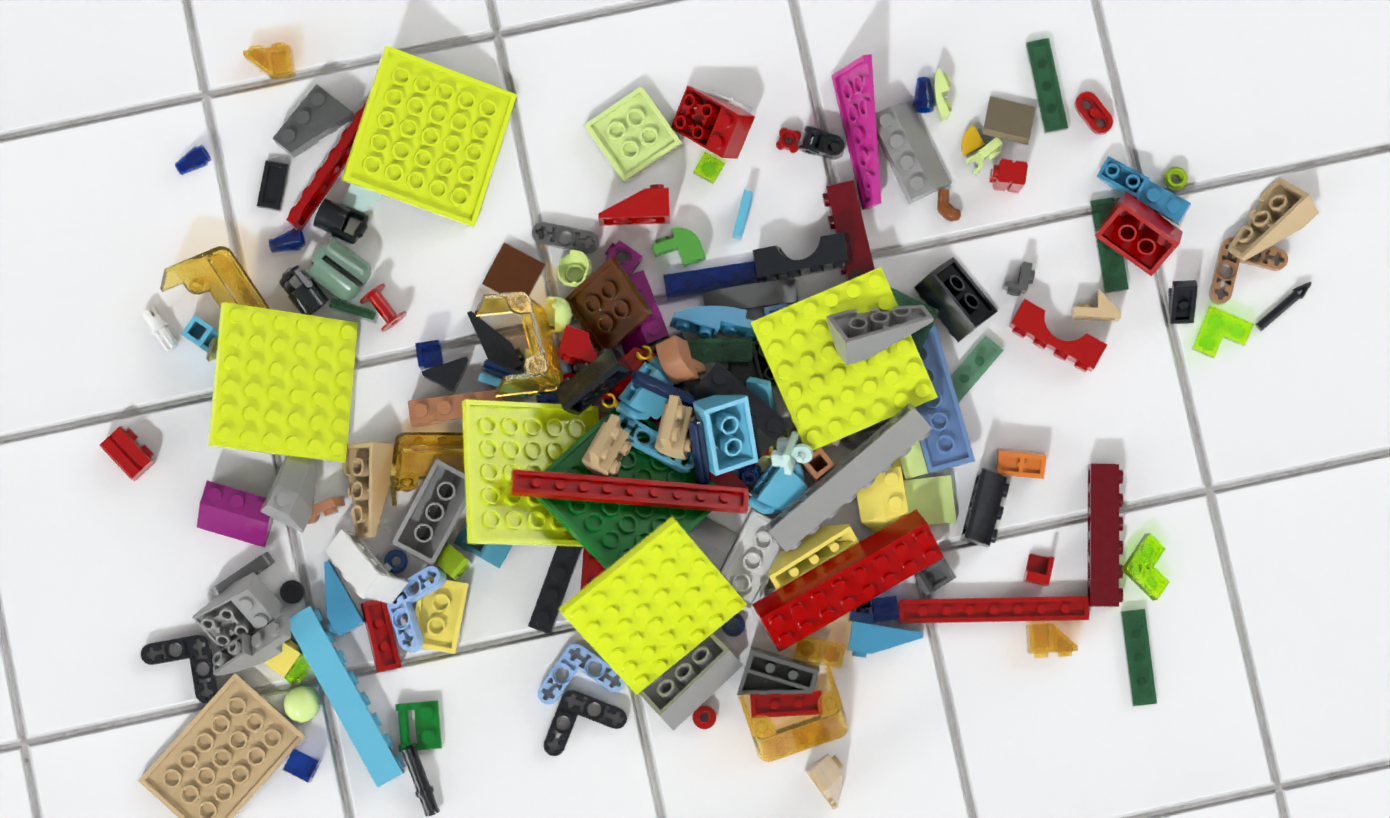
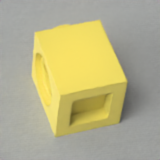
[265,639,303,678]

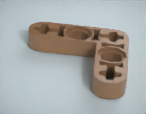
[1209,237,1288,305]

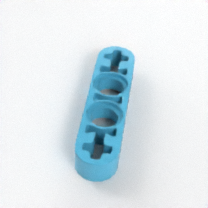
[618,414,694,474]

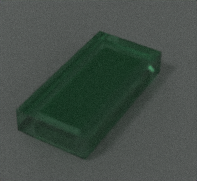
[329,299,379,323]

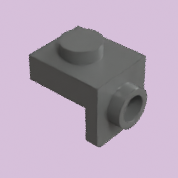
[1002,261,1035,296]
[915,558,957,595]

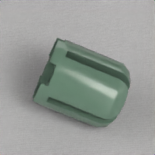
[303,235,371,301]

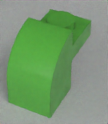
[652,228,706,268]

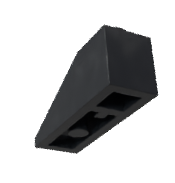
[467,311,525,378]

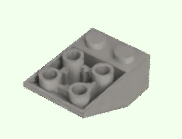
[192,572,283,649]

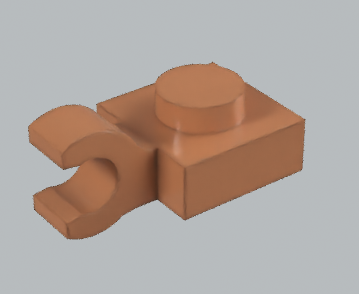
[307,496,345,524]

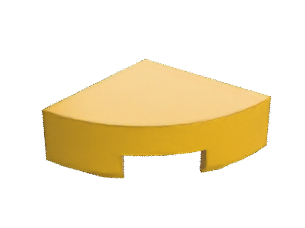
[961,125,985,157]

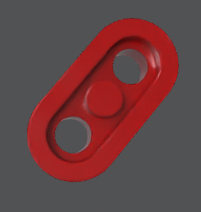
[1074,91,1113,135]

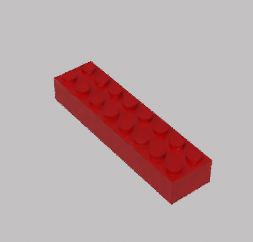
[752,509,944,653]

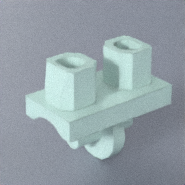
[771,431,813,475]

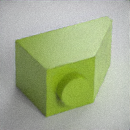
[435,543,472,581]

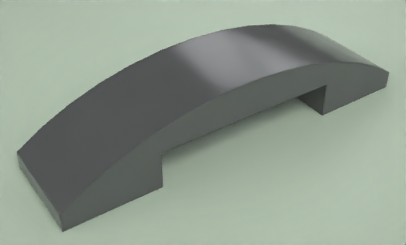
[702,279,799,310]

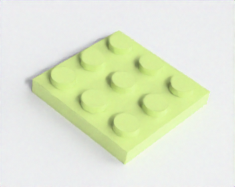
[584,86,682,183]

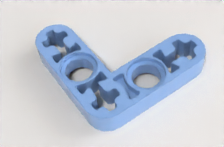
[387,566,446,652]
[538,644,625,704]

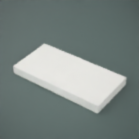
[720,509,783,615]

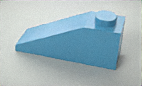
[324,560,365,637]
[847,621,924,658]

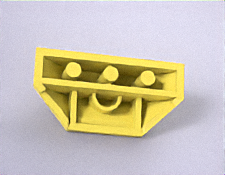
[856,457,909,533]
[768,524,859,590]

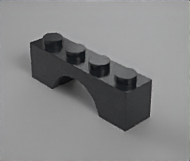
[753,232,853,282]
[528,546,583,635]

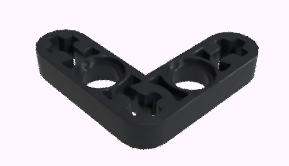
[141,635,218,703]
[543,690,627,756]

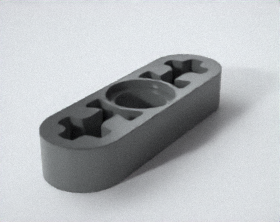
[532,222,599,254]
[211,552,275,598]

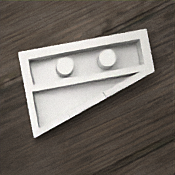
[325,529,408,604]

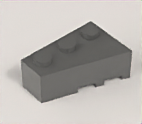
[272,84,355,158]
[737,646,820,695]

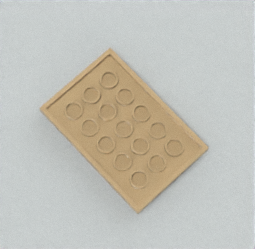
[138,673,307,818]

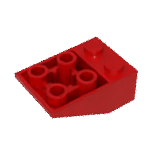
[671,86,755,159]

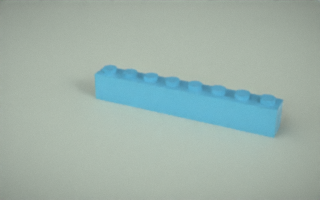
[289,606,405,787]

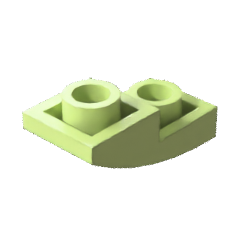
[933,68,952,122]
[899,441,928,479]

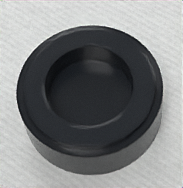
[280,580,305,604]

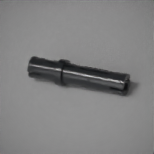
[401,744,440,817]

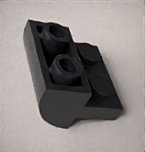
[725,341,777,388]

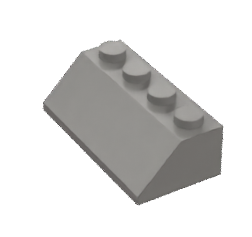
[875,101,951,204]
[391,459,466,565]
[688,518,738,571]
[639,634,743,731]

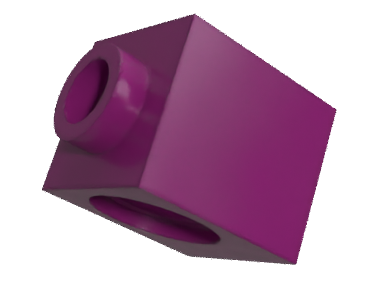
[605,240,643,275]

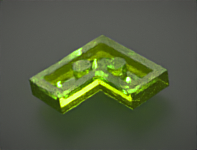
[1191,305,1254,358]
[1121,533,1169,601]

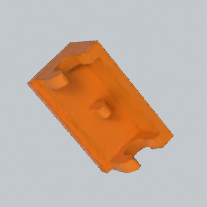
[995,448,1046,479]

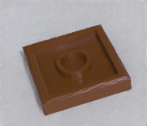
[482,243,546,306]

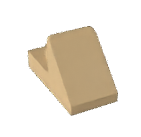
[1071,289,1121,321]

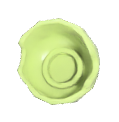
[557,249,592,287]
[545,296,572,333]
[283,686,321,723]

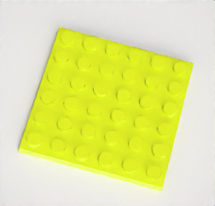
[341,46,517,227]
[750,267,938,451]
[208,302,358,463]
[462,399,599,547]
[558,517,747,695]

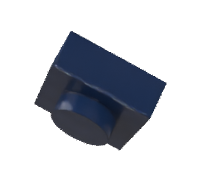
[848,608,874,624]

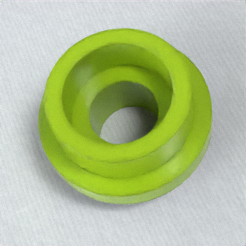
[1164,167,1188,191]

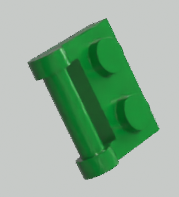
[395,700,442,752]

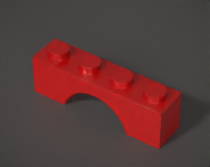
[1009,299,1107,372]
[557,325,657,374]

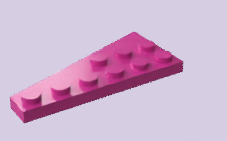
[831,54,881,210]

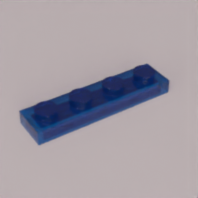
[663,261,760,299]

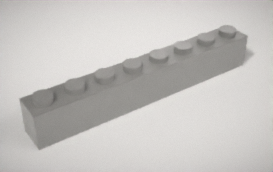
[765,403,932,552]

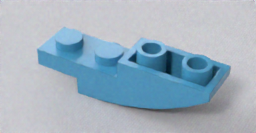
[1097,156,1191,225]
[669,306,758,342]

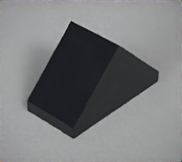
[422,356,470,393]

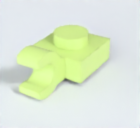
[964,137,1003,175]

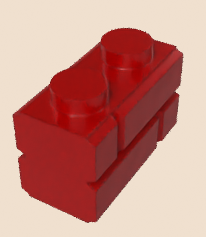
[989,159,1028,193]
[99,426,155,481]

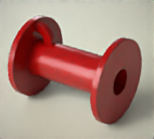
[360,283,407,332]

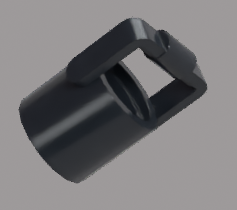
[313,198,369,244]
[279,265,329,315]

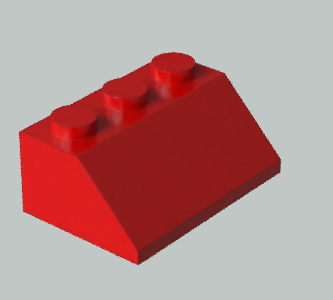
[1095,191,1183,276]

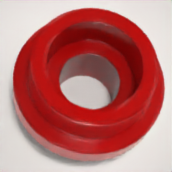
[692,705,716,729]

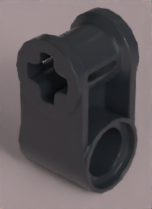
[798,126,845,160]

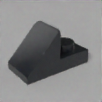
[1168,280,1198,324]

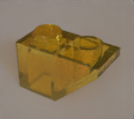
[243,43,295,80]
[1026,623,1078,658]
[794,636,846,669]

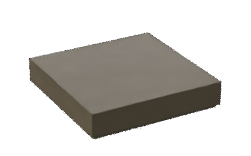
[982,96,1035,145]

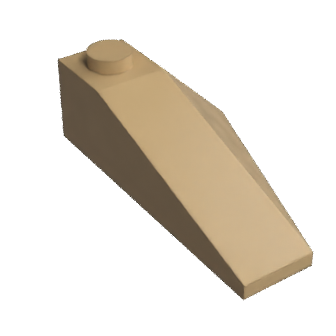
[1228,177,1319,261]
[342,442,395,538]
[805,754,843,810]

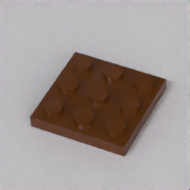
[565,257,654,352]

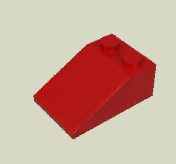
[598,184,670,226]

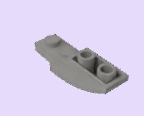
[212,615,291,676]

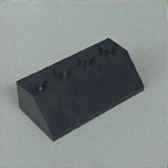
[690,362,790,464]

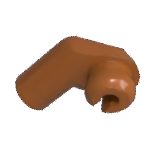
[937,189,961,222]

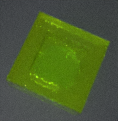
[693,152,725,185]
[284,660,310,685]

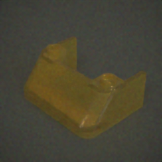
[160,246,270,362]
[474,292,563,397]
[390,432,465,506]
[738,666,848,762]

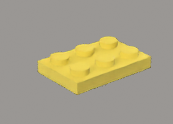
[409,578,469,654]

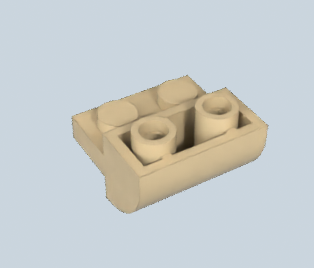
[655,395,696,460]
[582,414,632,477]

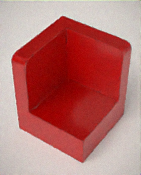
[1023,554,1055,586]

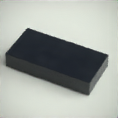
[257,160,289,211]

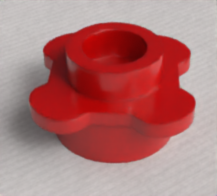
[776,128,802,153]

